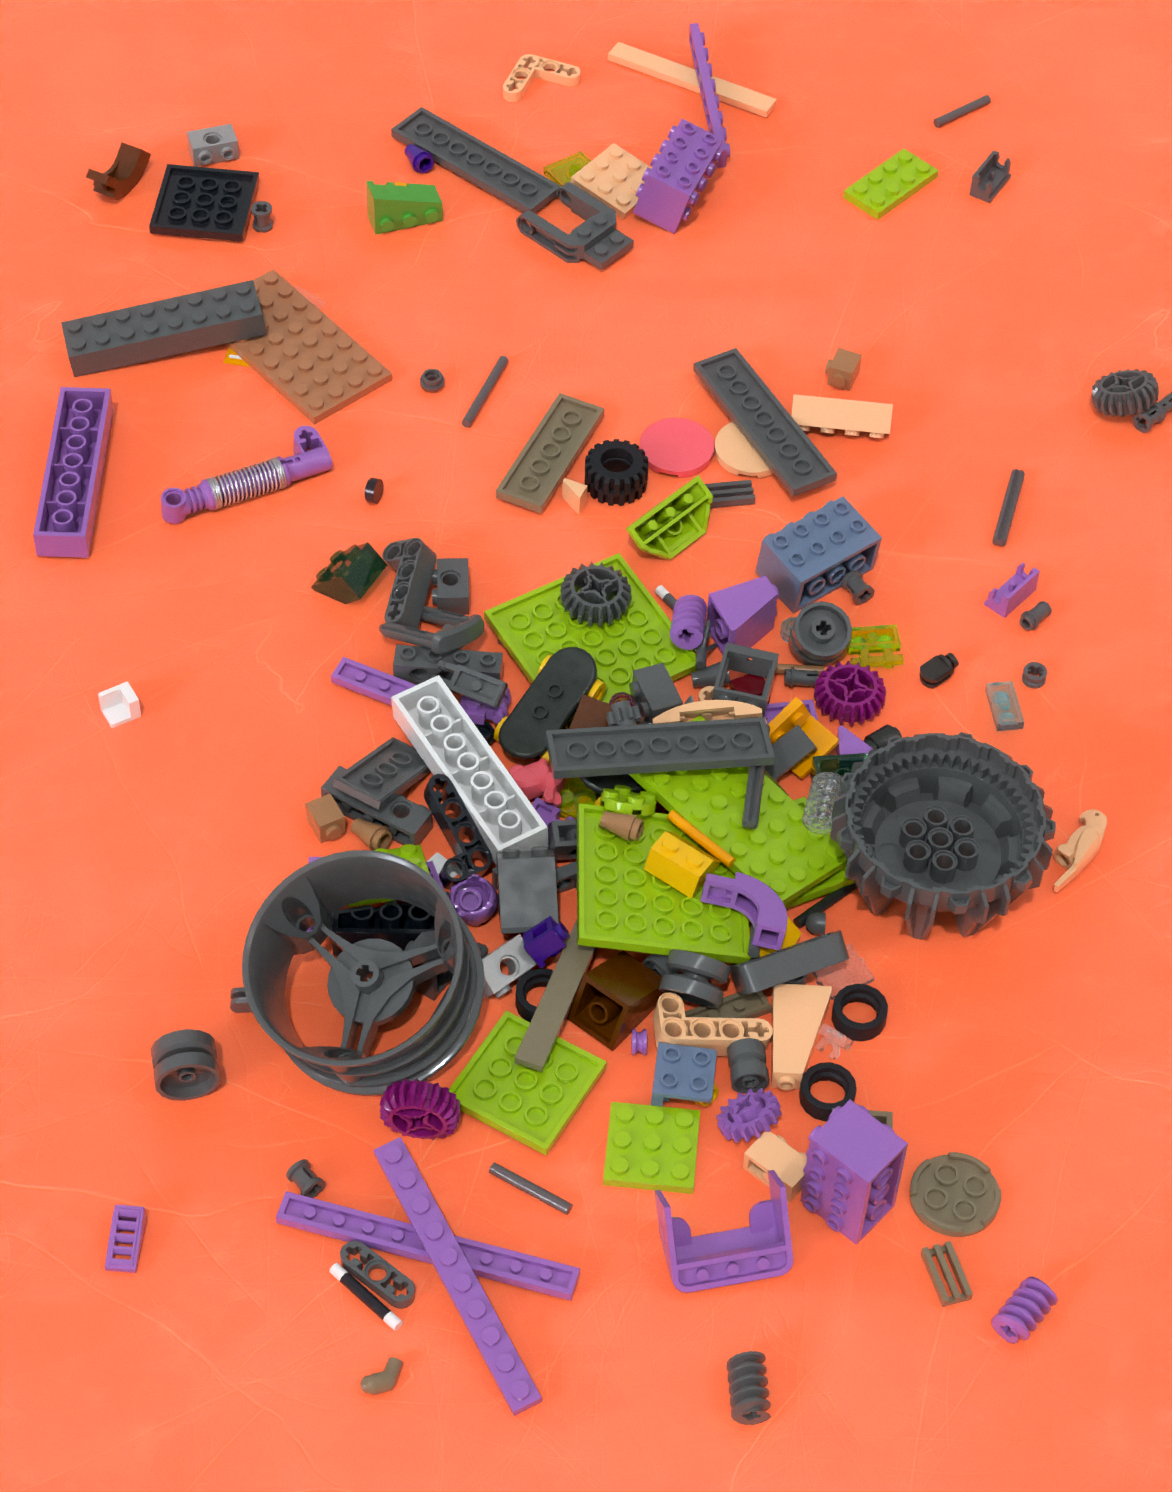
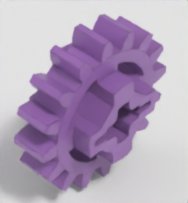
[716,1088,782,1143]

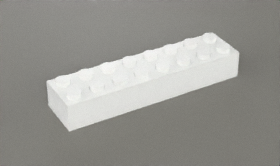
[391,675,549,866]

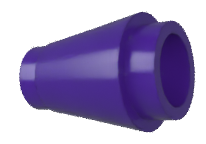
[405,144,434,173]

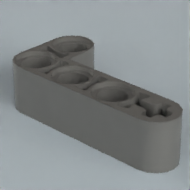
[382,538,437,629]
[729,930,850,994]

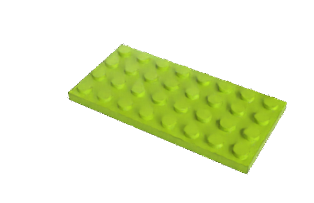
[629,715,847,905]

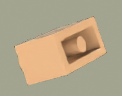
[743,1131,807,1203]

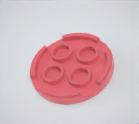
[639,418,714,478]

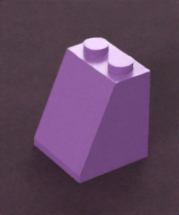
[706,576,779,656]

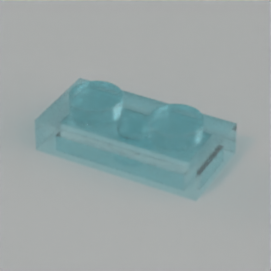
[985,681,1024,731]

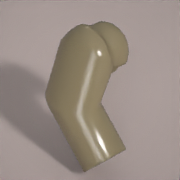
[360,1357,403,1395]

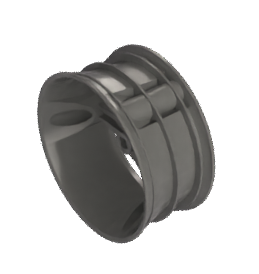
[242,850,485,1096]

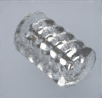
[802,772,845,834]

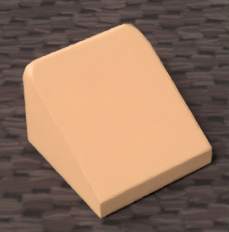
[562,478,587,514]

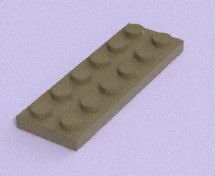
[496,393,604,514]

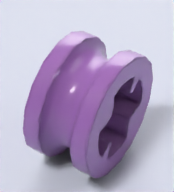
[631,1029,647,1056]

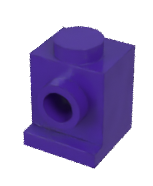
[523,916,570,968]

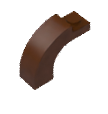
[86,142,151,199]

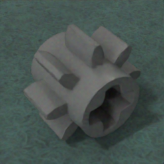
[606,700,641,727]

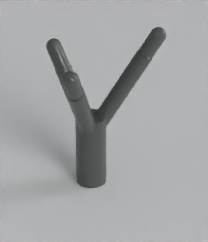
[693,620,717,669]

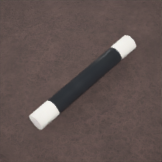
[329,1263,403,1331]

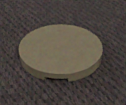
[909,1152,1001,1237]

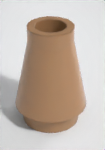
[600,811,644,842]
[351,818,392,851]

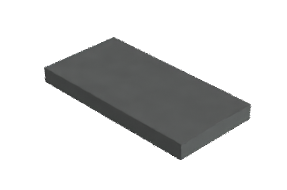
[333,737,431,810]

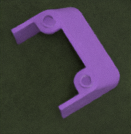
[654,1170,793,1293]

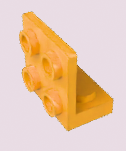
[768,697,840,779]

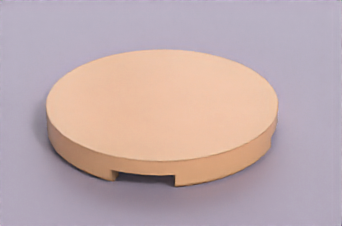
[715,422,774,478]

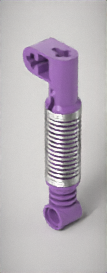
[161,426,333,524]

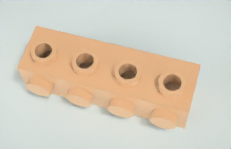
[791,394,893,438]

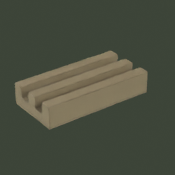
[921,1241,973,1307]

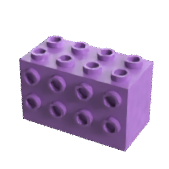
[633,119,723,234]
[800,1099,908,1245]

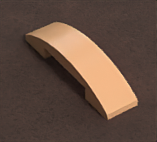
[653,700,762,724]

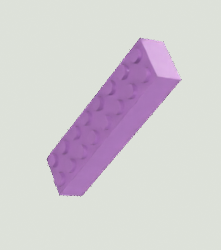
[33,387,114,558]

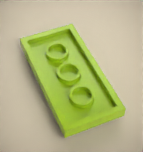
[843,149,939,220]

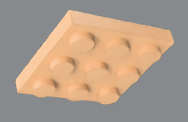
[570,143,652,220]

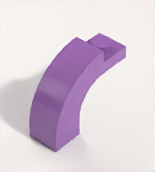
[700,872,787,951]

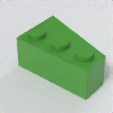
[366,181,443,235]

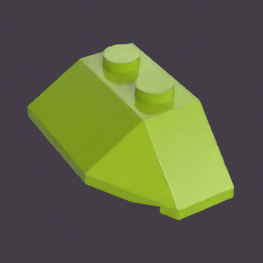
[626,475,713,560]

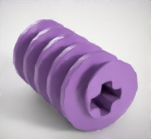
[670,594,707,650]
[992,1276,1058,1344]

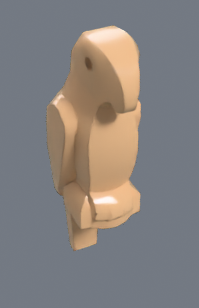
[1053,809,1107,892]

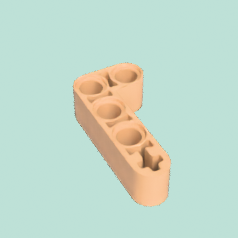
[653,992,773,1056]

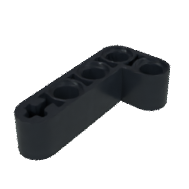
[423,774,493,890]

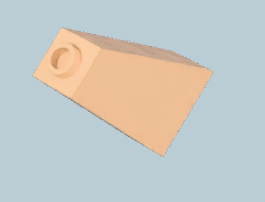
[771,984,832,1091]

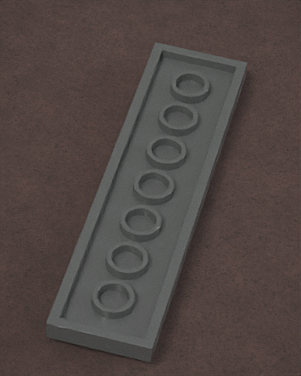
[391,107,561,213]
[693,348,837,497]
[545,717,775,779]

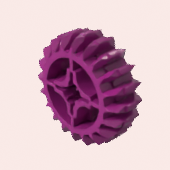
[813,660,886,727]
[379,1078,461,1141]

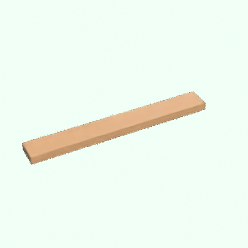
[608,42,777,118]

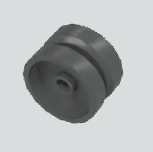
[788,601,852,668]
[659,949,731,1008]
[151,1029,221,1101]

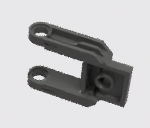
[516,182,634,271]

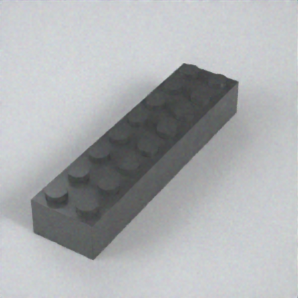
[61,280,266,377]

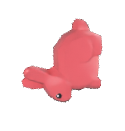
[509,758,565,807]

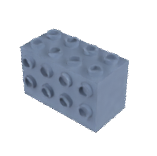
[755,496,882,614]

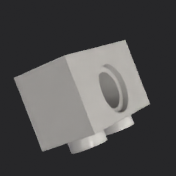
[186,124,239,167]
[482,934,537,998]

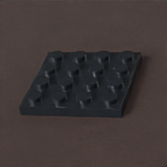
[149,164,259,242]

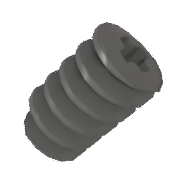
[726,1351,771,1425]

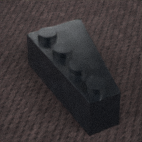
[332,891,449,956]

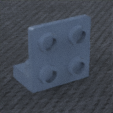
[651,1042,717,1106]

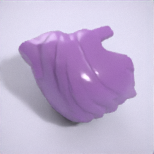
[449,874,498,926]

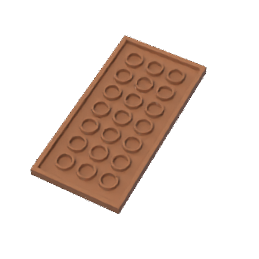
[226,269,392,425]

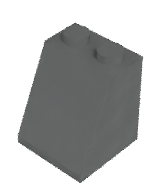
[496,846,559,934]

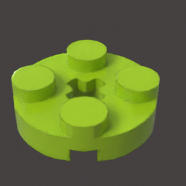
[600,785,657,816]

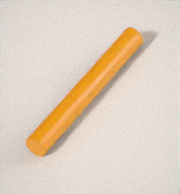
[667,810,736,868]

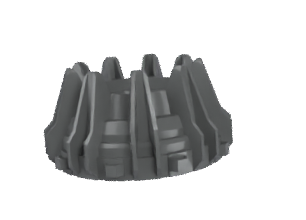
[830,732,1056,940]

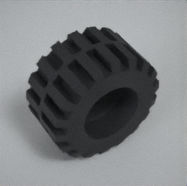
[585,439,648,506]

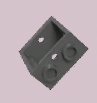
[712,642,779,717]

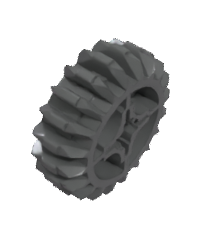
[1092,369,1159,417]
[560,561,631,627]

